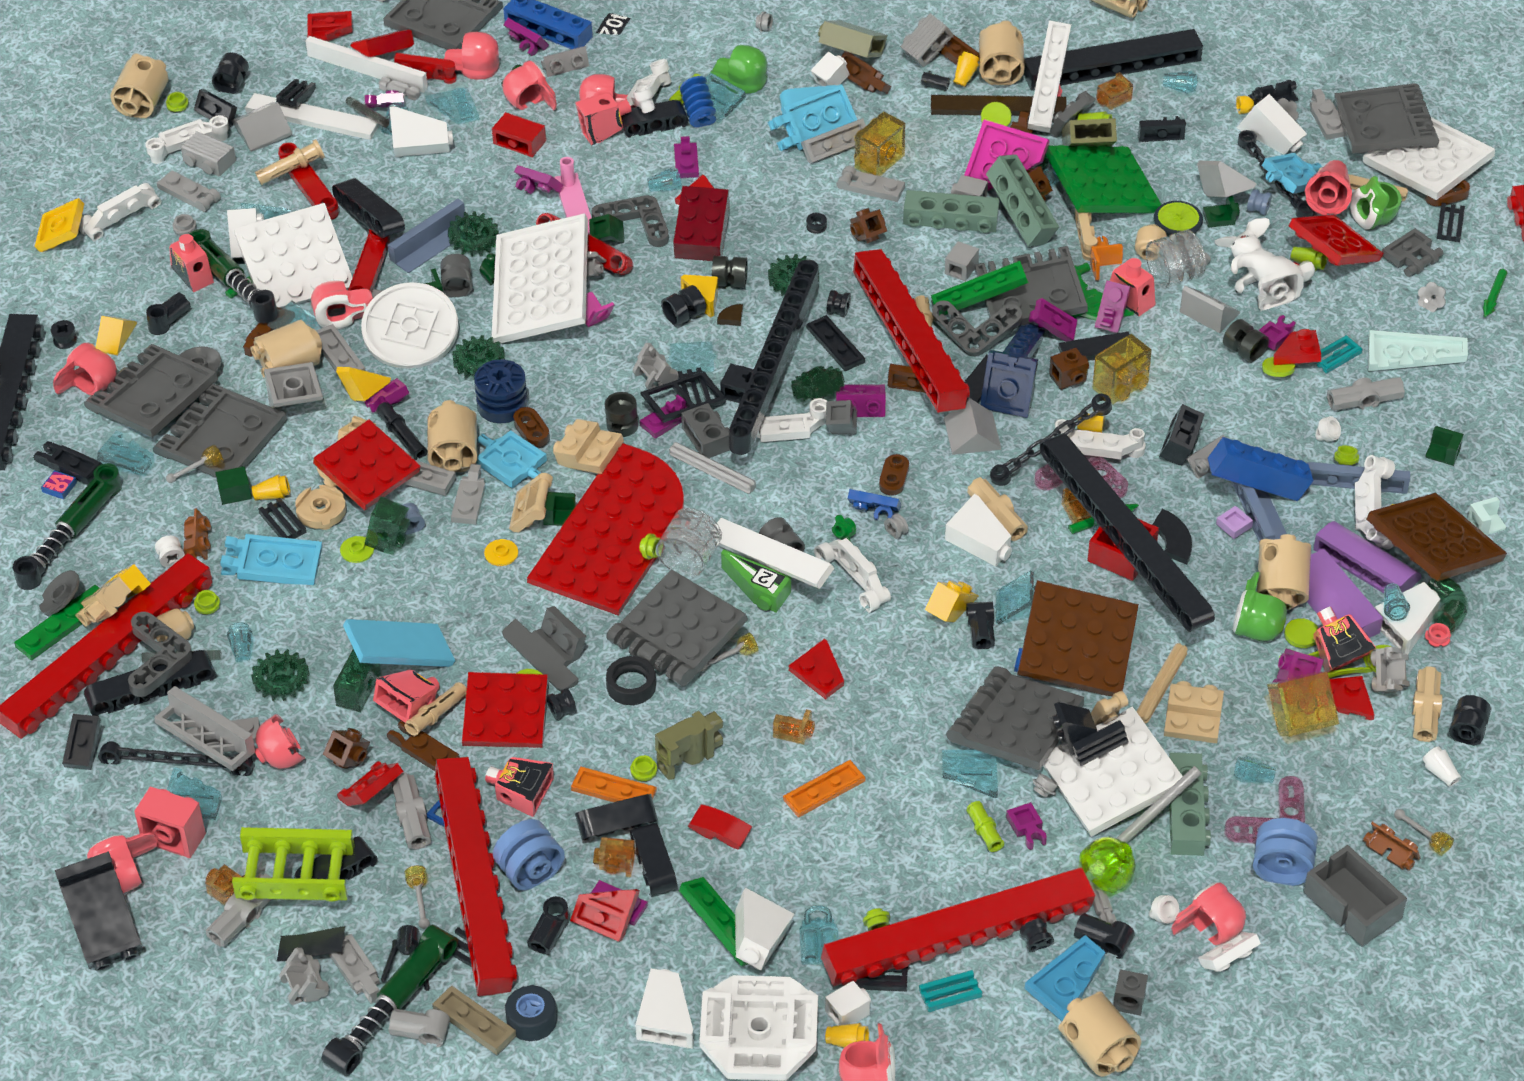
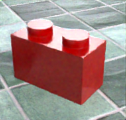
[492,112,546,157]

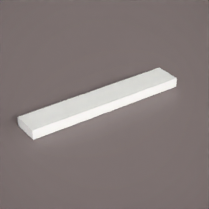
[1027,21,1071,133]
[305,36,428,93]
[245,93,380,140]
[707,518,834,589]

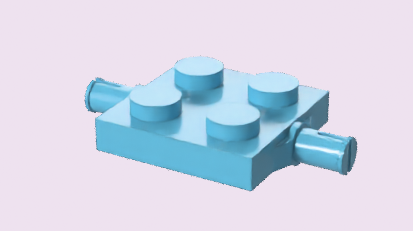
[1262,153,1322,194]
[476,430,547,488]

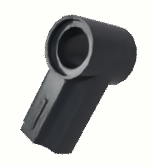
[146,292,191,335]
[966,601,995,649]
[527,896,569,954]
[1074,913,1135,959]

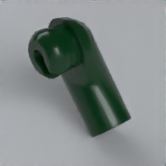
[479,253,496,285]

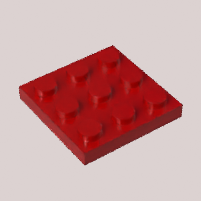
[1288,215,1384,266]
[313,419,421,510]
[462,672,548,748]

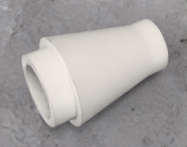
[1422,746,1462,787]

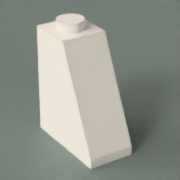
[1237,94,1307,155]
[390,107,453,157]
[945,494,1012,566]
[1374,582,1440,654]
[735,888,795,970]
[636,969,694,1049]

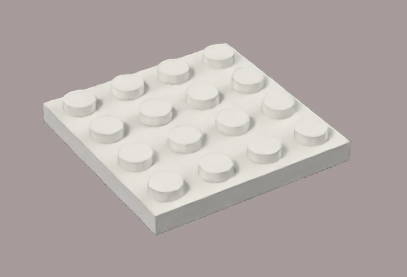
[1363,117,1495,200]
[234,203,352,309]
[1043,706,1183,837]

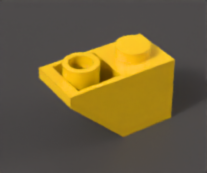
[925,580,979,622]

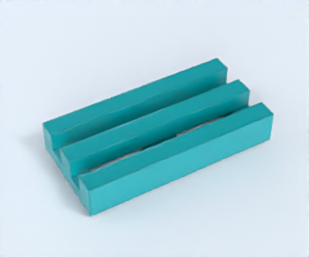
[1315,335,1363,374]
[919,970,982,1012]

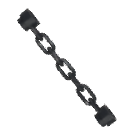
[1238,130,1315,218]
[990,393,1112,486]
[98,741,254,776]

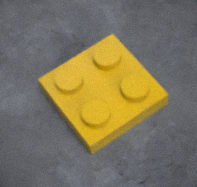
[34,198,84,252]

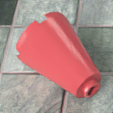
[1305,160,1352,215]

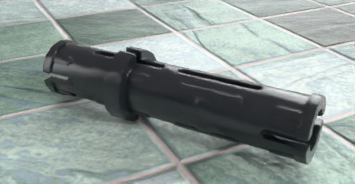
[376,402,428,460]

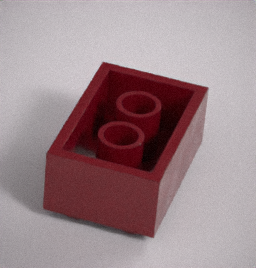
[673,186,730,261]

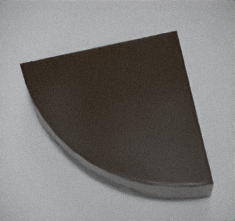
[717,304,743,326]

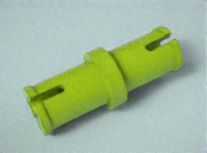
[966,801,1004,852]

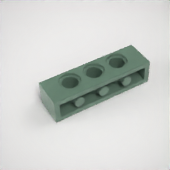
[986,155,1059,247]
[903,190,999,233]
[1169,752,1211,856]

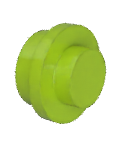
[166,92,189,112]
[1334,445,1359,466]
[640,534,662,559]
[194,590,220,614]
[630,755,657,781]
[862,908,891,931]

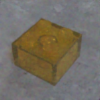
[854,111,906,176]
[1092,334,1152,405]
[1267,672,1340,736]

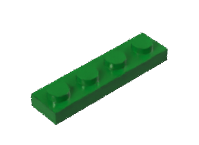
[931,261,1028,316]
[14,585,99,661]
[679,877,748,967]

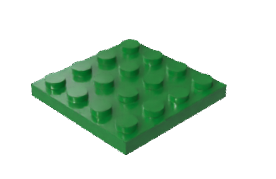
[1045,145,1162,213]

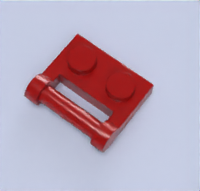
[337,761,404,806]

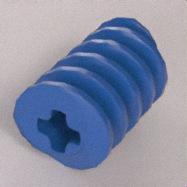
[680,76,717,128]

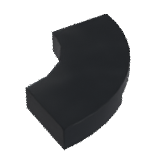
[1152,508,1192,565]

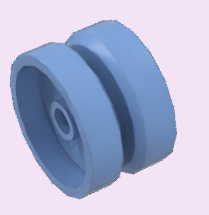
[1253,818,1318,886]
[493,819,565,890]

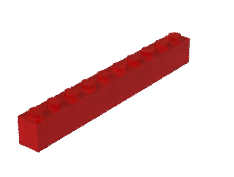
[853,249,970,413]
[0,553,213,739]
[434,757,517,996]
[821,867,1096,986]

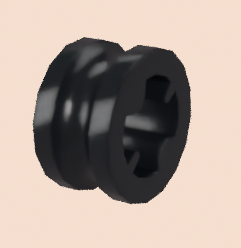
[806,213,827,234]

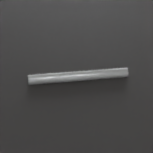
[1114,766,1202,848]

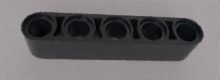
[332,178,405,238]
[84,650,216,716]

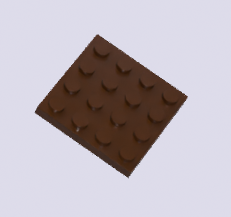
[1366,493,1507,581]
[1017,580,1139,697]

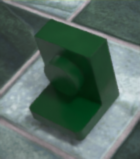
[1202,195,1240,228]

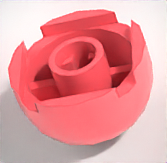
[255,714,305,769]

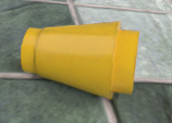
[953,52,980,87]
[252,474,291,501]
[825,1023,869,1048]

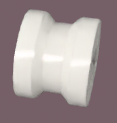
[155,535,185,568]

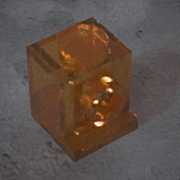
[1096,72,1133,110]
[593,837,635,877]
[205,864,245,906]

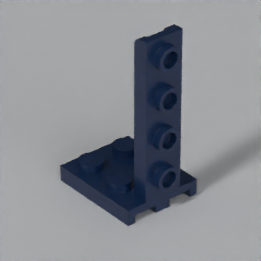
[980,324,1045,418]

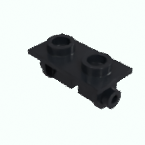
[1248,79,1299,106]

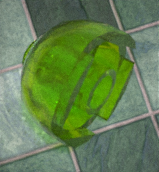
[1080,836,1136,893]

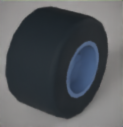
[505,985,558,1042]

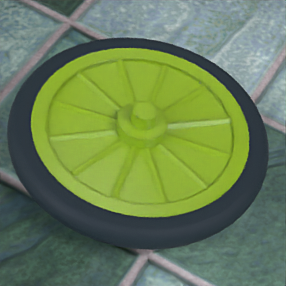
[1154,201,1203,236]

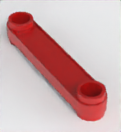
[278,142,339,220]
[536,213,633,275]
[348,230,390,293]

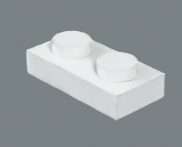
[1198,932,1261,972]

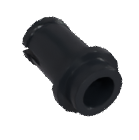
[921,71,951,91]

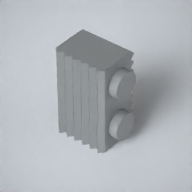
[900,13,954,67]
[181,131,236,177]

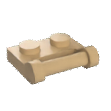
[509,473,553,532]

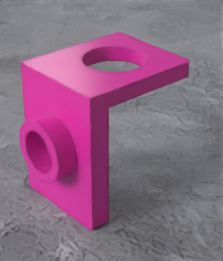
[585,292,615,327]

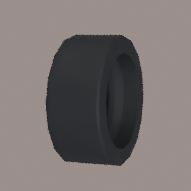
[606,656,656,706]

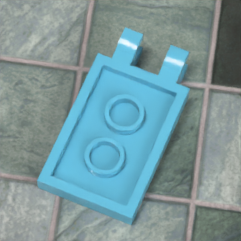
[768,84,857,151]
[220,534,322,585]

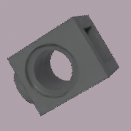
[826,400,857,435]
[1113,969,1148,1016]

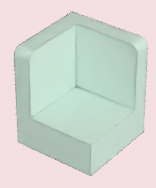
[1467,497,1506,535]

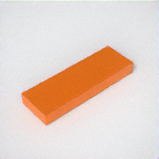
[783,760,865,818]
[571,766,657,802]

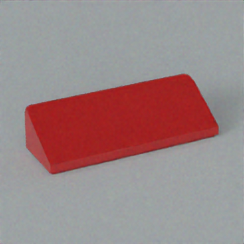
[350,29,414,57]

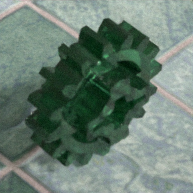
[448,211,499,257]
[768,254,820,296]
[452,335,505,379]
[791,366,845,401]
[251,649,310,701]

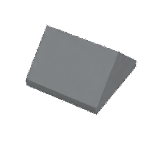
[232,102,292,152]
[1197,160,1257,197]
[1180,286,1240,333]
[264,362,323,407]
[944,398,1001,455]

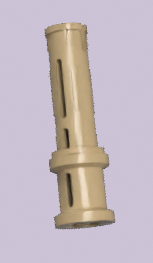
[255,139,325,185]

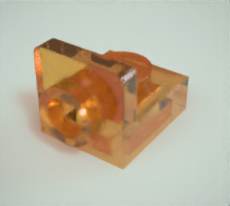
[1062,488,1092,524]
[773,709,815,745]

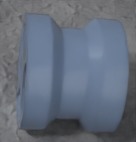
[1247,188,1272,216]
[394,503,425,535]

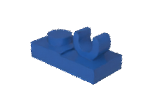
[847,489,901,520]

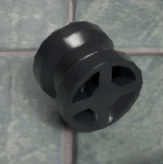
[826,290,851,316]
[50,320,77,349]
[546,688,576,720]
[1020,918,1054,952]

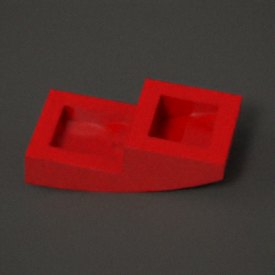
[688,804,752,850]

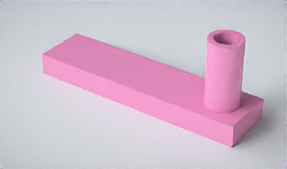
[555,157,591,234]

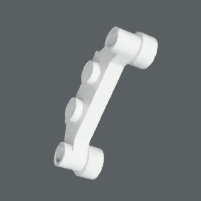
[627,59,672,113]
[146,115,229,164]
[78,183,162,241]
[736,398,827,442]
[1053,419,1146,459]
[1355,455,1395,549]
[814,538,891,613]

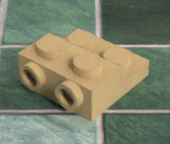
[553,419,624,474]
[1164,681,1224,743]

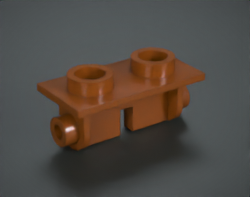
[183,508,211,560]
[1363,821,1421,871]

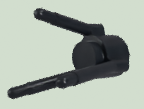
[381,925,430,991]

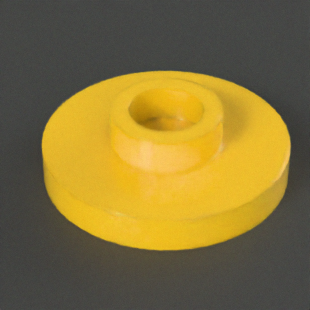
[484,539,518,566]

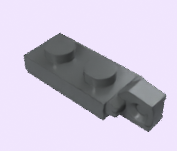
[1050,91,1096,137]

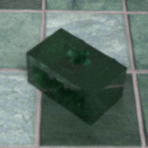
[364,496,410,555]
[333,649,381,712]

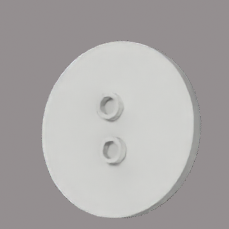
[361,282,459,369]

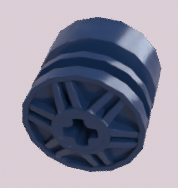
[474,359,528,424]

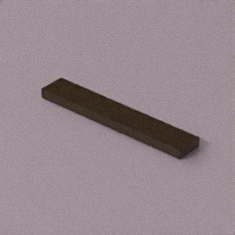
[931,95,1067,117]

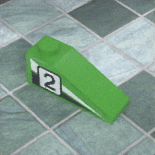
[721,549,791,613]

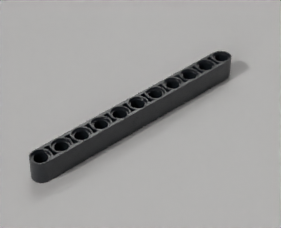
[729,259,819,455]
[1039,433,1215,632]

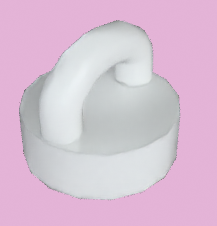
[1315,416,1341,442]
[1149,895,1179,923]

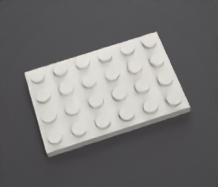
[492,213,588,345]

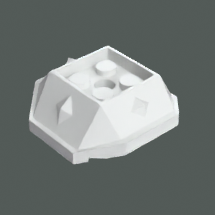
[700,975,818,1081]

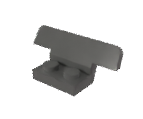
[502,606,587,691]

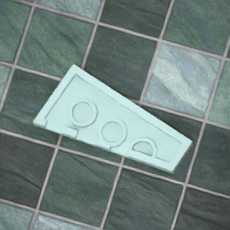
[1368,330,1468,371]

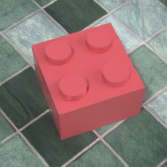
[134,786,206,859]

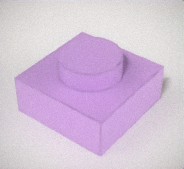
[1216,506,1253,539]

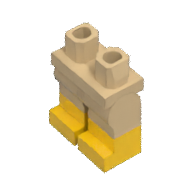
[76,564,151,627]

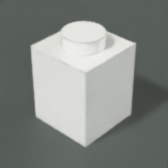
[811,52,850,86]
[825,981,871,1026]

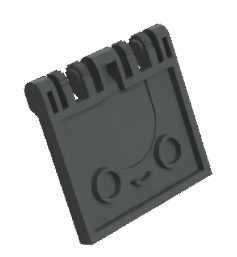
[383,0,503,50]
[1334,83,1439,154]
[974,246,1088,331]
[84,344,218,438]
[153,384,287,477]
[606,569,748,686]
[946,666,1084,770]

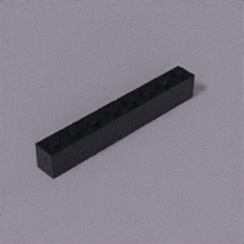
[1023,29,1203,91]
[0,314,44,470]

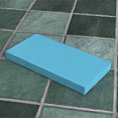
[343,619,455,667]

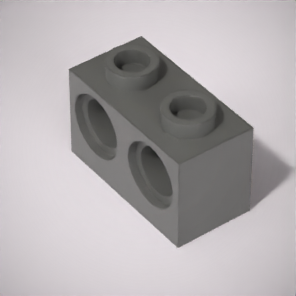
[681,403,730,458]

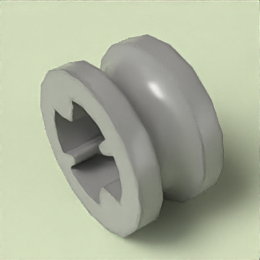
[884,513,909,539]

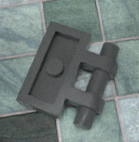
[1382,228,1444,277]

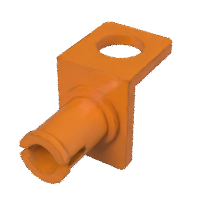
[1090,236,1123,280]

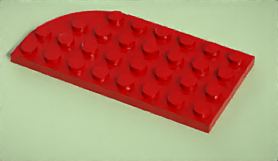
[527,443,684,616]

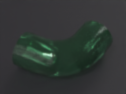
[1427,578,1468,633]

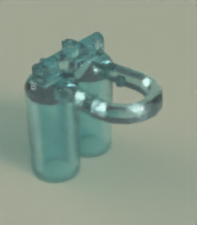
[799,905,839,965]

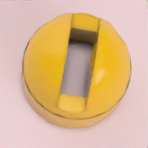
[1236,95,1254,114]

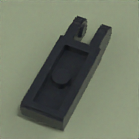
[33,441,102,485]

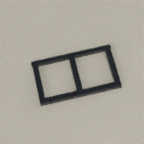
[640,371,726,423]

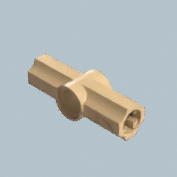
[967,477,1028,541]
[1412,666,1442,742]

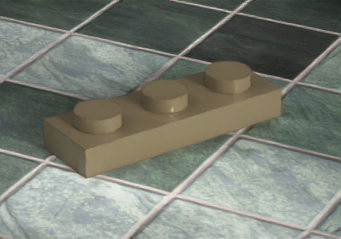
[432,985,516,1055]

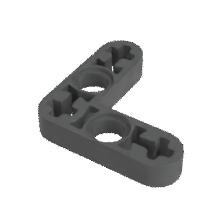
[591,195,669,247]
[932,300,1022,357]
[128,612,193,697]

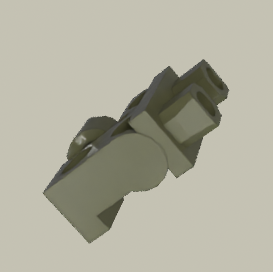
[655,710,723,780]

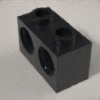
[1159,404,1205,466]

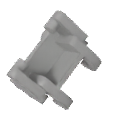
[633,343,678,390]
[1371,647,1410,692]
[279,948,329,1005]

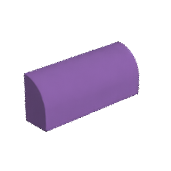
[1313,521,1421,598]
[1307,549,1383,638]

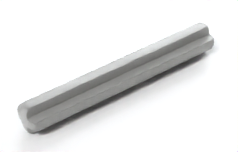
[669,442,756,494]

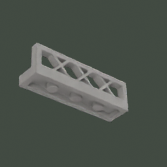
[154,686,255,771]

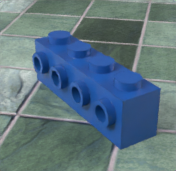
[503,0,593,49]
[1207,437,1314,501]

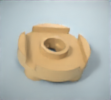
[295,485,346,530]

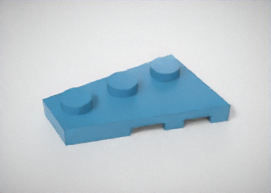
[1025,935,1105,1021]

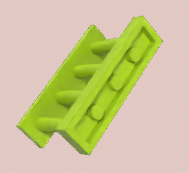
[232,827,355,902]

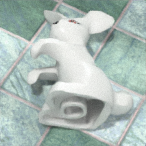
[1215,218,1315,311]

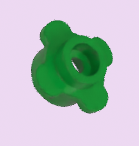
[832,515,856,541]

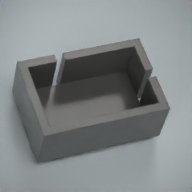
[1304,845,1407,946]

